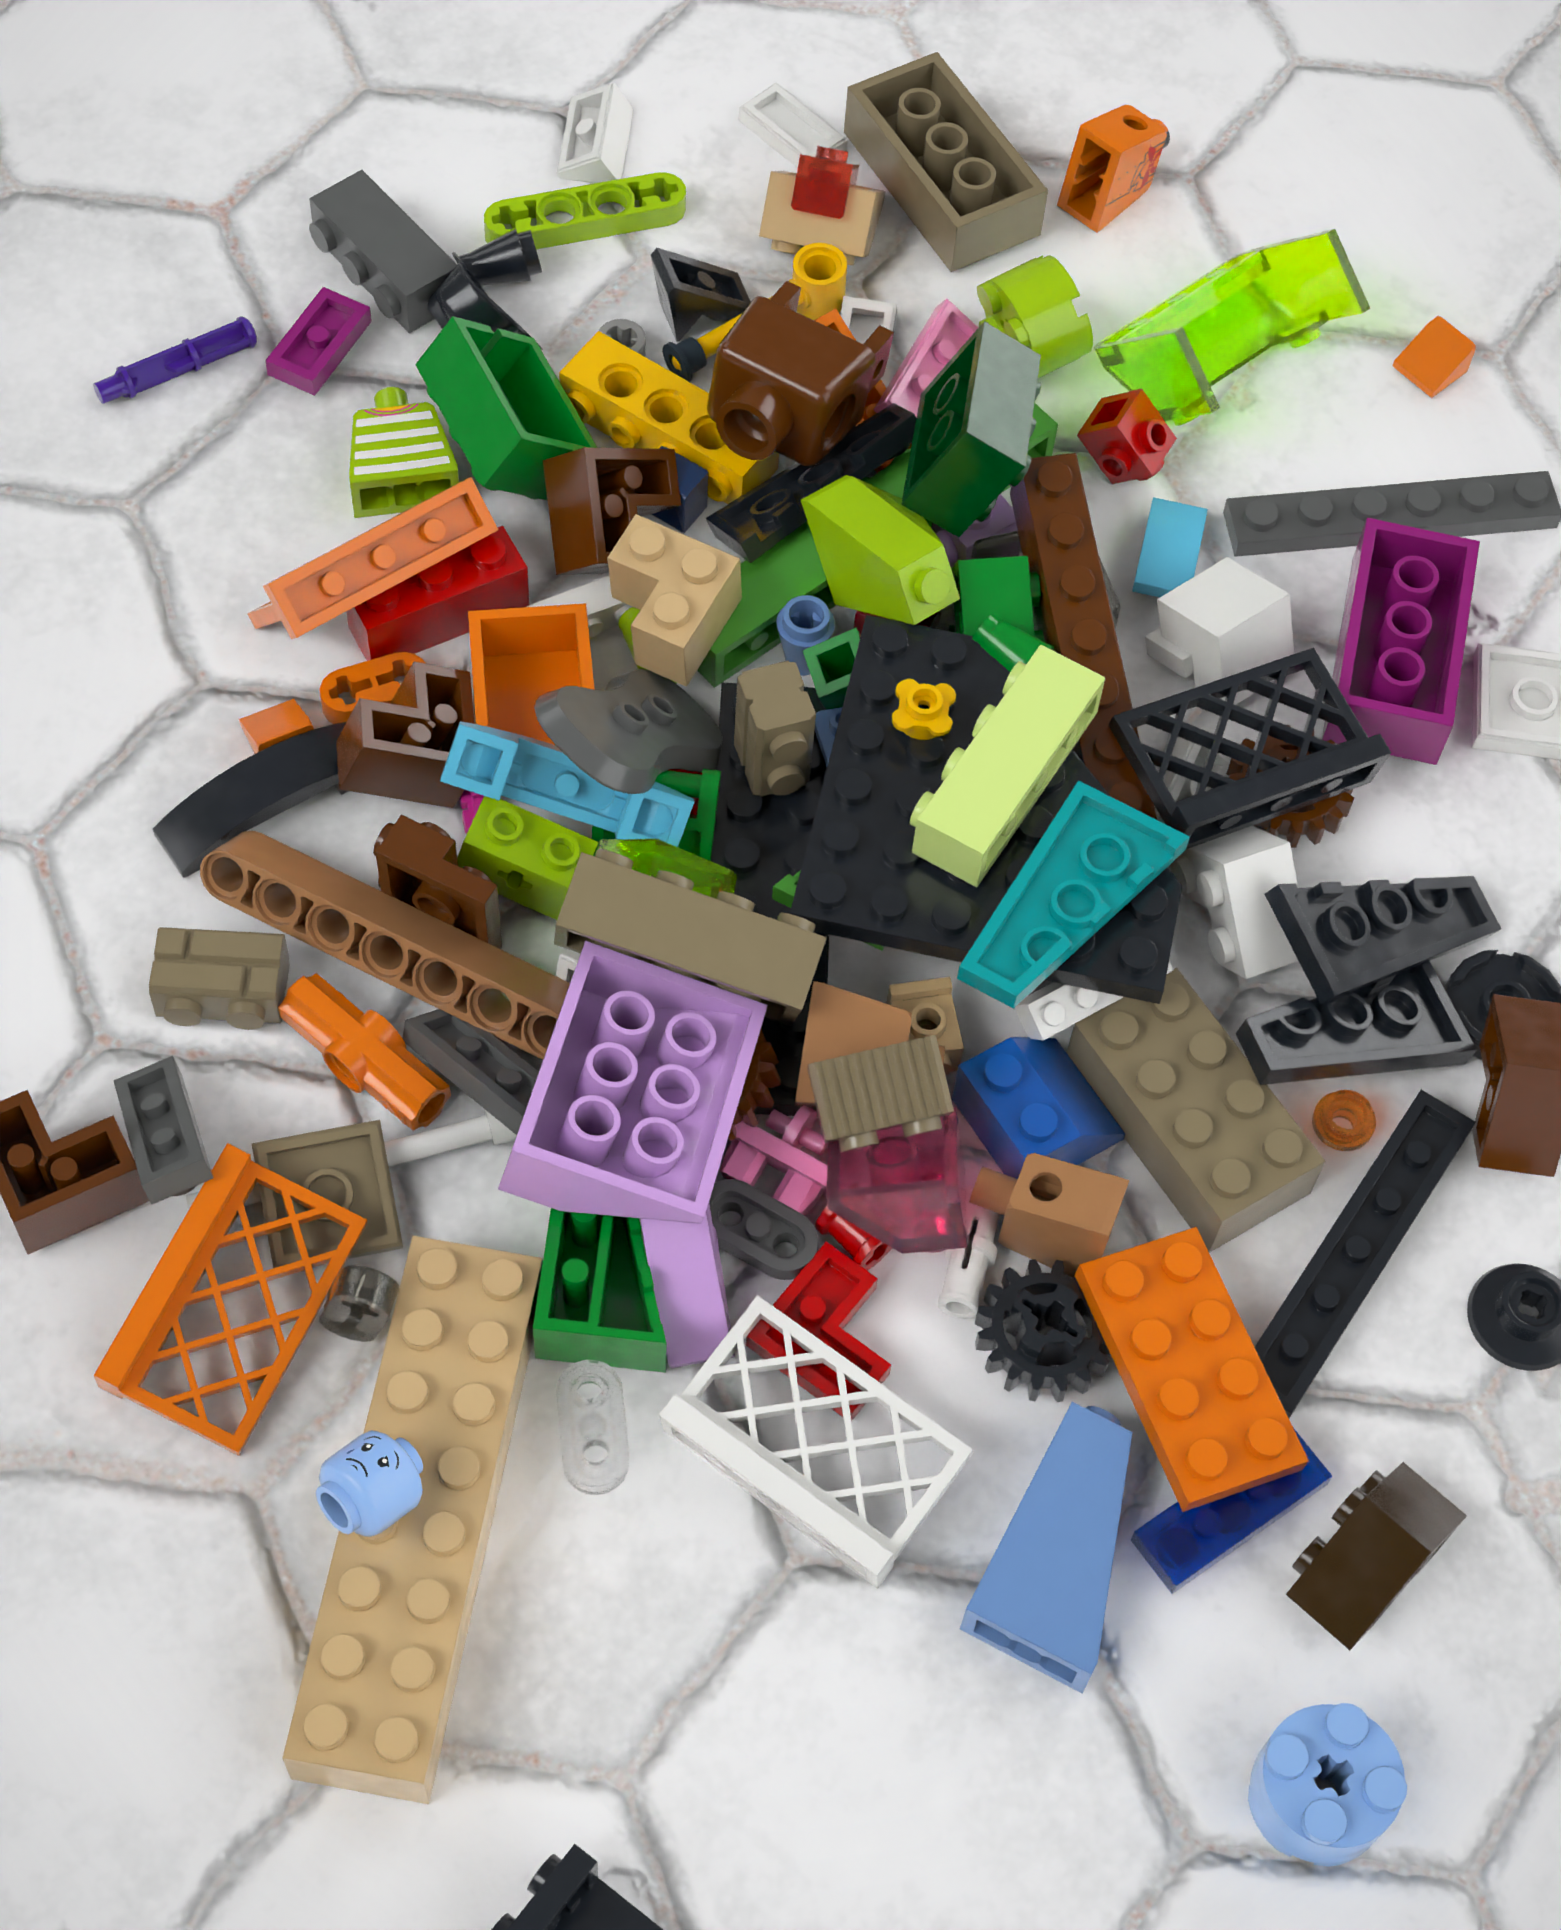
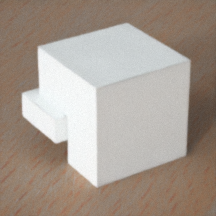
[1145,557,1294,705]

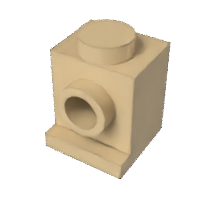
[886,977,964,1076]

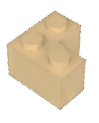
[607,514,742,687]

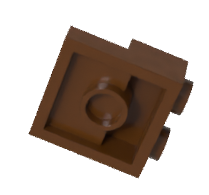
[373,814,502,949]

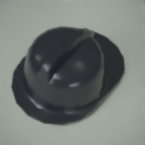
[428,252,543,351]

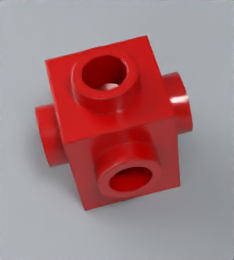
[1077,389,1177,484]

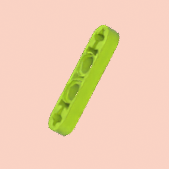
[484,172,686,250]

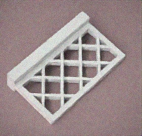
[659,1295,973,1589]

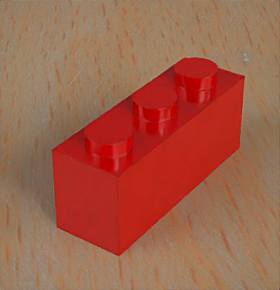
[346,525,530,661]

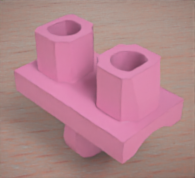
[720,1105,840,1216]

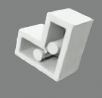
[1171,826,1299,979]

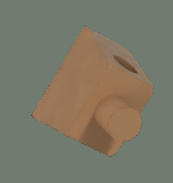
[794,981,945,1107]
[969,1153,1129,1278]

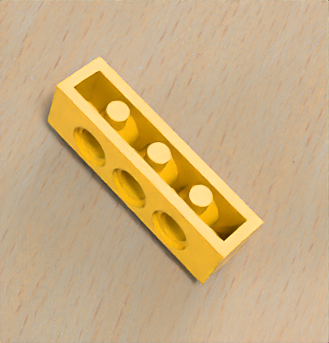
[559,331,779,504]

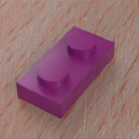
[265,287,372,396]

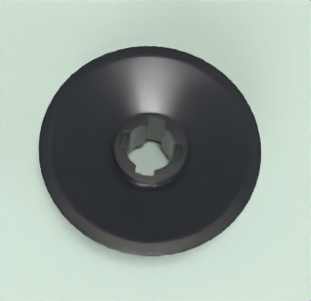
[1467,1263,1561,1371]

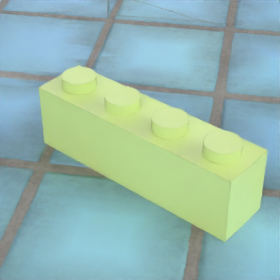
[910,645,1105,887]

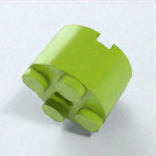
[977,255,1093,379]

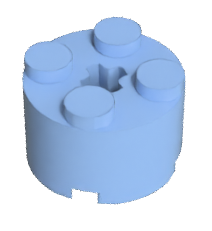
[1248,1703,1407,1867]

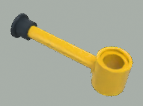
[662,243,847,382]

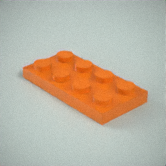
[1075,1227,1309,1512]

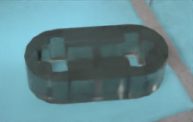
[319,1265,399,1342]

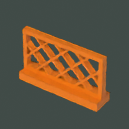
[247,477,499,639]
[94,1143,367,1456]

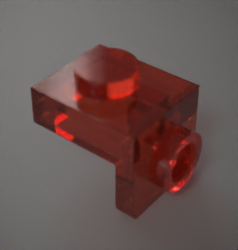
[791,145,860,219]

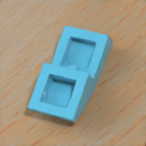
[1132,497,1208,598]

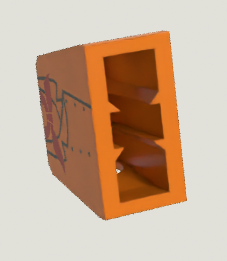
[1057,104,1170,233]

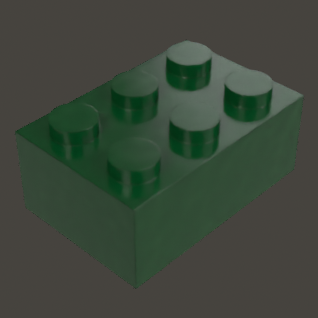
[901,321,1041,538]

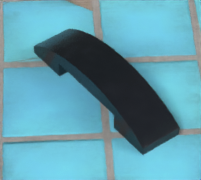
[153,722,348,878]

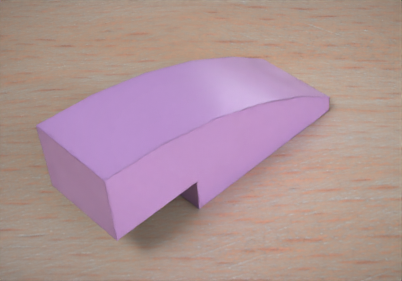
[640,1203,735,1368]

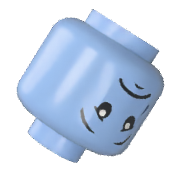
[316,1430,423,1537]

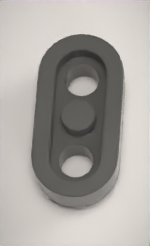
[709,1179,818,1280]

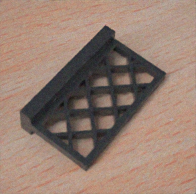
[1108,647,1392,849]

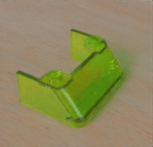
[1094,229,1370,426]

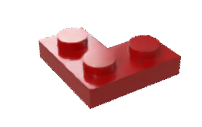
[746,1241,891,1422]

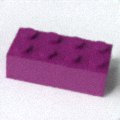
[1322,518,1480,765]

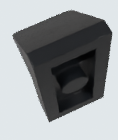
[651,248,751,342]

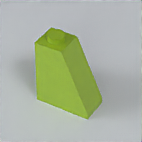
[801,475,960,625]

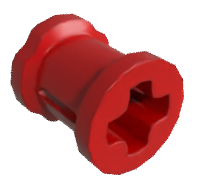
[815,1187,900,1271]

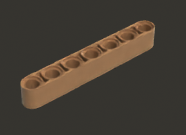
[200,830,570,1059]

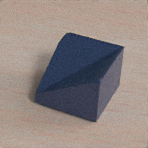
[651,446,709,533]

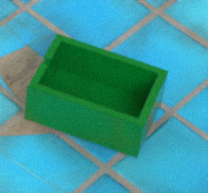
[415,316,598,501]

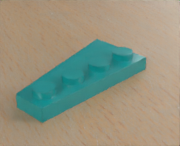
[957,780,1190,1009]

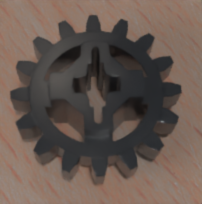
[974,1259,1110,1402]

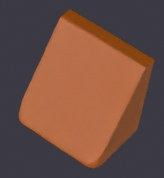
[1392,316,1476,398]
[239,699,314,754]

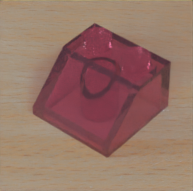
[826,1107,967,1254]

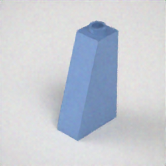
[960,1402,1133,1694]

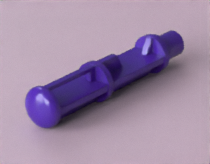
[93,316,257,404]

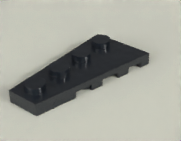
[705,403,916,564]
[1235,961,1477,1085]

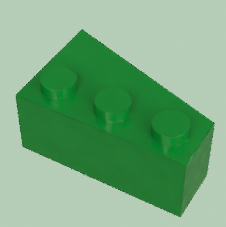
[948,556,1045,642]
[533,1208,667,1373]

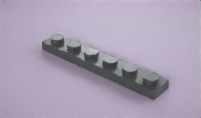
[1223,471,1561,557]

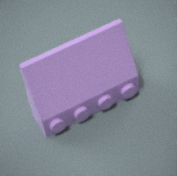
[498,941,768,1224]

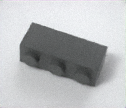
[309,170,457,333]

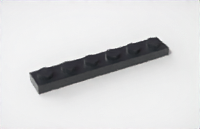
[1255,1089,1476,1419]

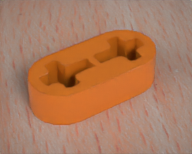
[319,652,425,724]

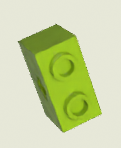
[457,796,599,920]

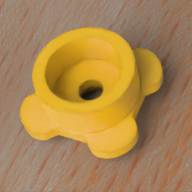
[891,679,956,740]

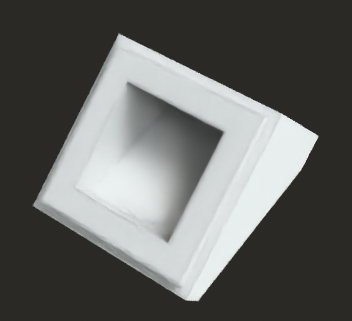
[840,296,897,359]

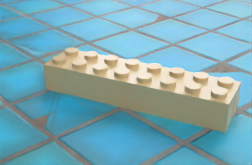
[282,1236,543,1804]

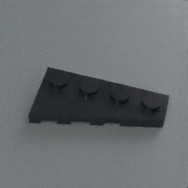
[1264,876,1502,1004]

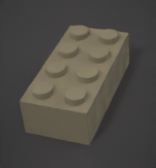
[844,52,1048,272]
[554,849,827,1026]
[1067,967,1326,1253]

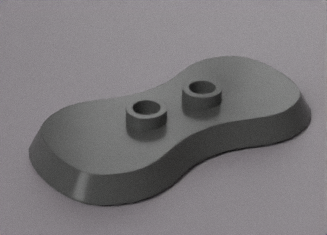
[534,669,723,794]

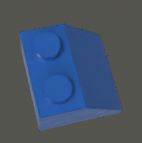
[951,1037,1125,1179]

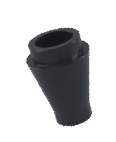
[459,228,542,284]

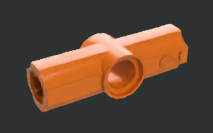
[278,973,451,1131]

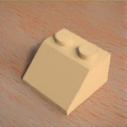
[759,171,886,265]

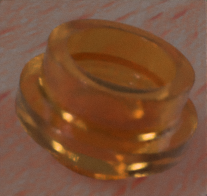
[1312,1090,1376,1151]

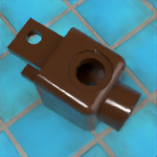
[707,281,894,467]

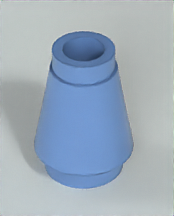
[776,595,835,676]

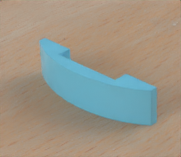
[440,721,694,858]

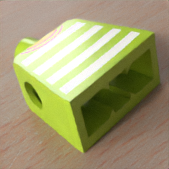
[349,387,459,518]

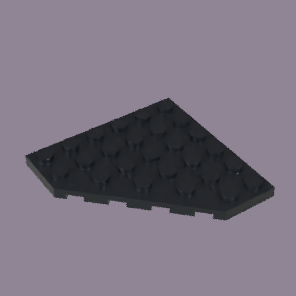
[790,615,1182,1004]

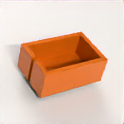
[468,603,595,745]

